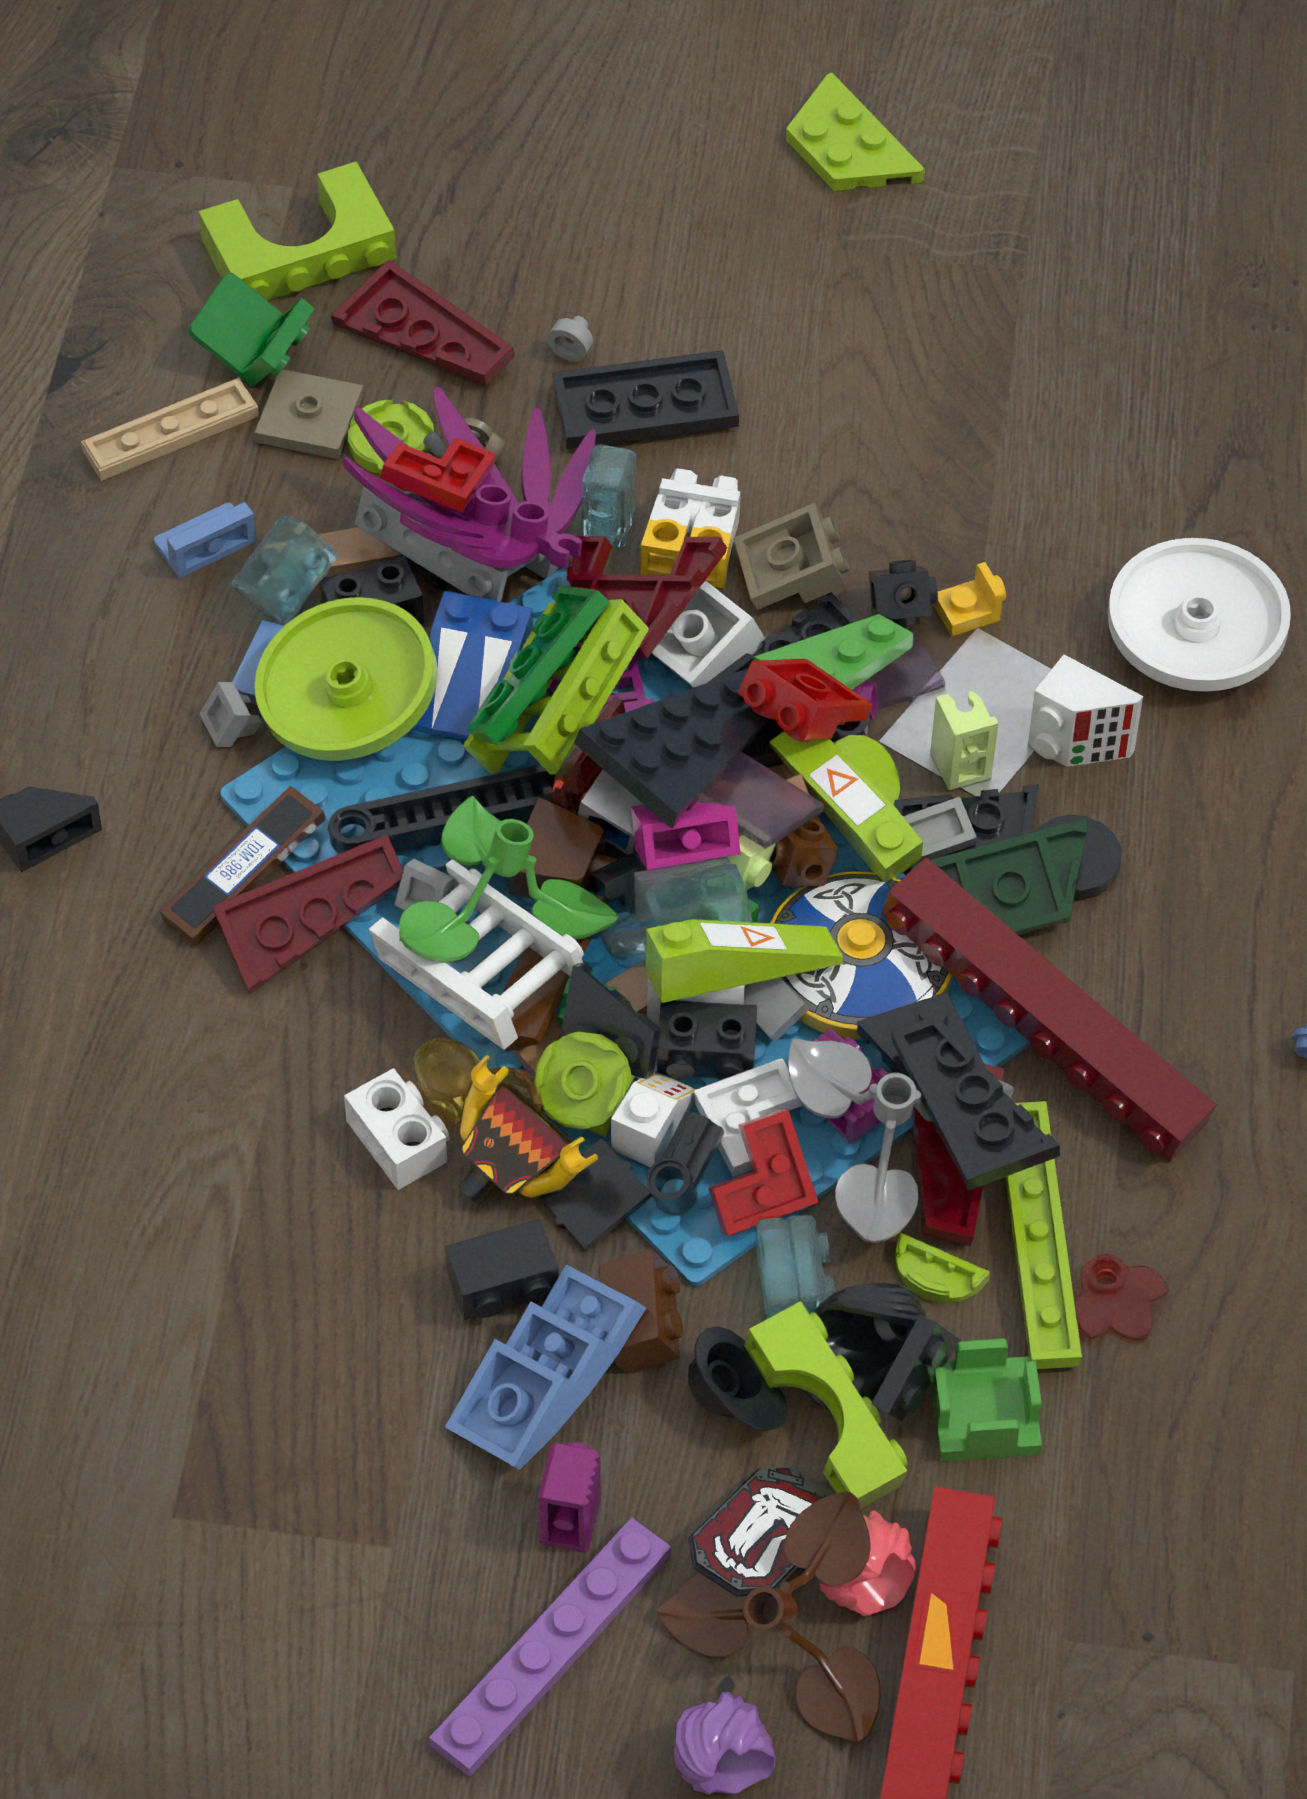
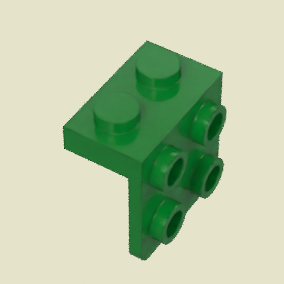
[188,273,315,387]

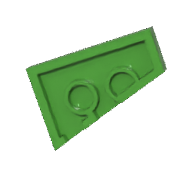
[754,614,913,690]

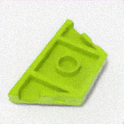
[786,72,925,191]

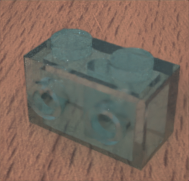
[229,513,339,626]

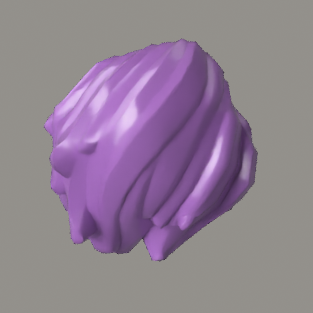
[673,1692,777,1795]

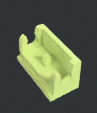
[930,691,999,790]

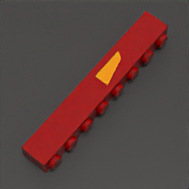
[880,1486,1003,1799]

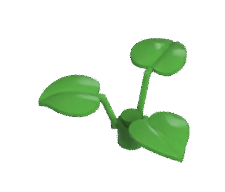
[399,796,619,962]

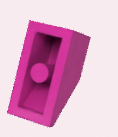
[631,801,741,870]

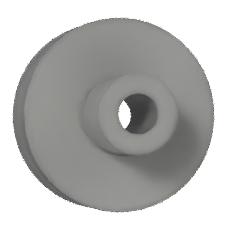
[547,316,593,362]

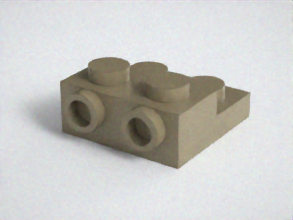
[734,503,850,610]

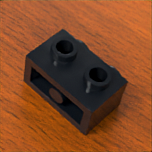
[320,556,424,624]
[657,1001,757,1080]
[445,1219,559,1320]

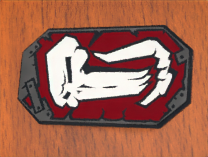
[688,1467,835,1597]

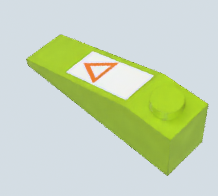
[770,731,923,882]
[645,919,843,1003]

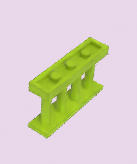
[463,599,649,775]

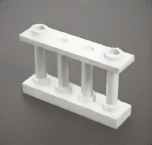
[369,859,584,1050]

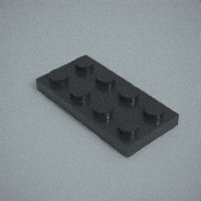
[552,350,739,449]

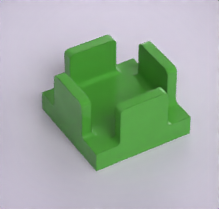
[930,1339,1042,1462]

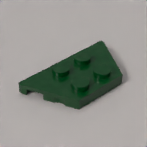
[911,818,1088,935]

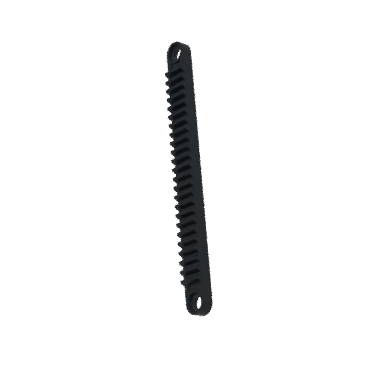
[329,714,870,854]

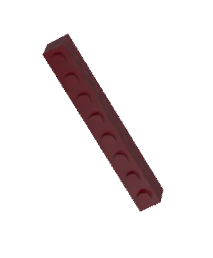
[881,857,1217,1162]

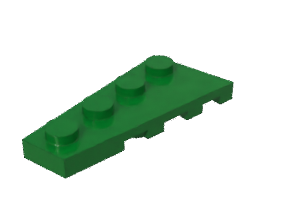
[466,586,610,745]

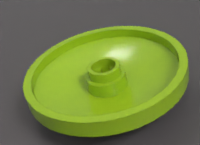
[255,597,438,761]

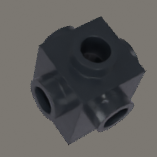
[868,560,938,626]

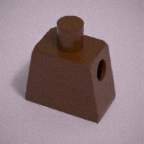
[507,798,618,898]

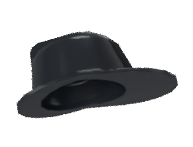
[688,1326,788,1431]

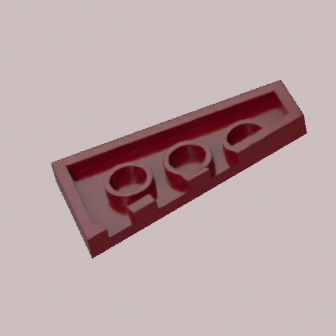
[331,259,515,385]
[212,835,403,995]
[912,1064,1005,1246]

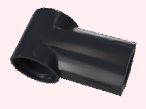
[646,1112,725,1215]

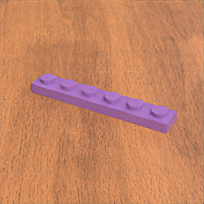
[429,1517,671,1777]

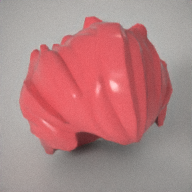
[819,1510,917,1617]

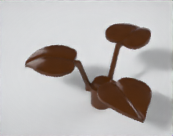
[656,1492,881,1743]

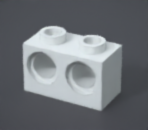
[344,1068,450,1190]

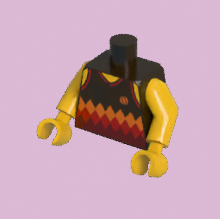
[458,1055,598,1205]

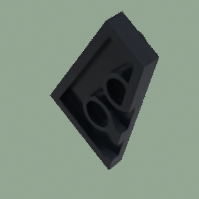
[894,784,1039,857]

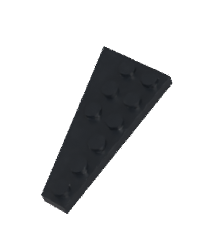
[574,669,775,829]

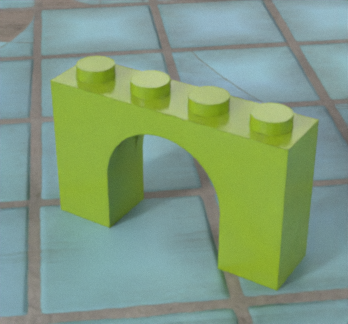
[198,162,396,301]

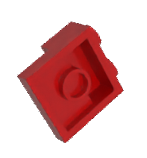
[738,659,873,743]

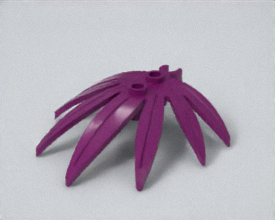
[343,386,596,568]

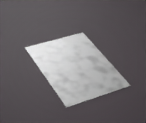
[879,628,1052,797]

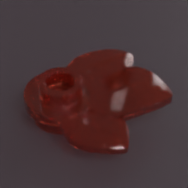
[1075,1254,1169,1340]

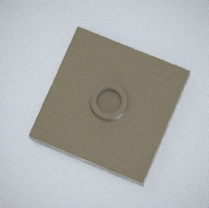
[254,369,364,459]

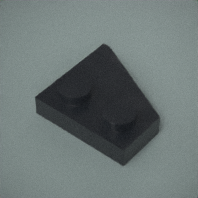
[560,963,661,1079]
[872,1314,961,1422]

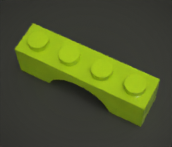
[744,1301,908,1509]

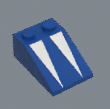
[411,591,533,741]

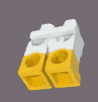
[640,468,741,589]

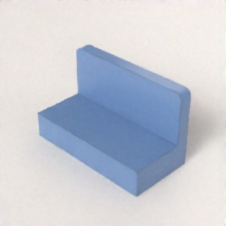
[154,502,257,578]

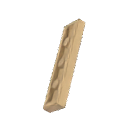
[81,378,259,481]

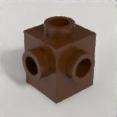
[767,814,838,888]

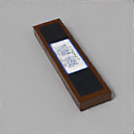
[160,785,326,946]

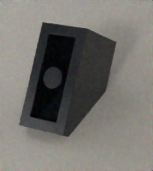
[0,786,102,873]

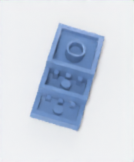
[445,1265,646,1470]

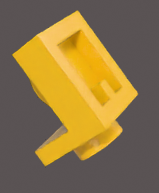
[933,562,1006,637]

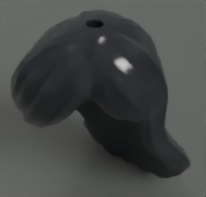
[802,1283,926,1410]

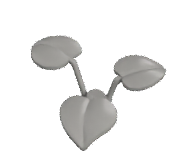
[788,1039,1014,1243]

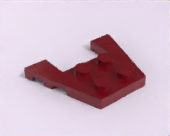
[567,536,727,659]

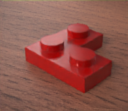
[379,437,496,513]
[708,1109,819,1236]

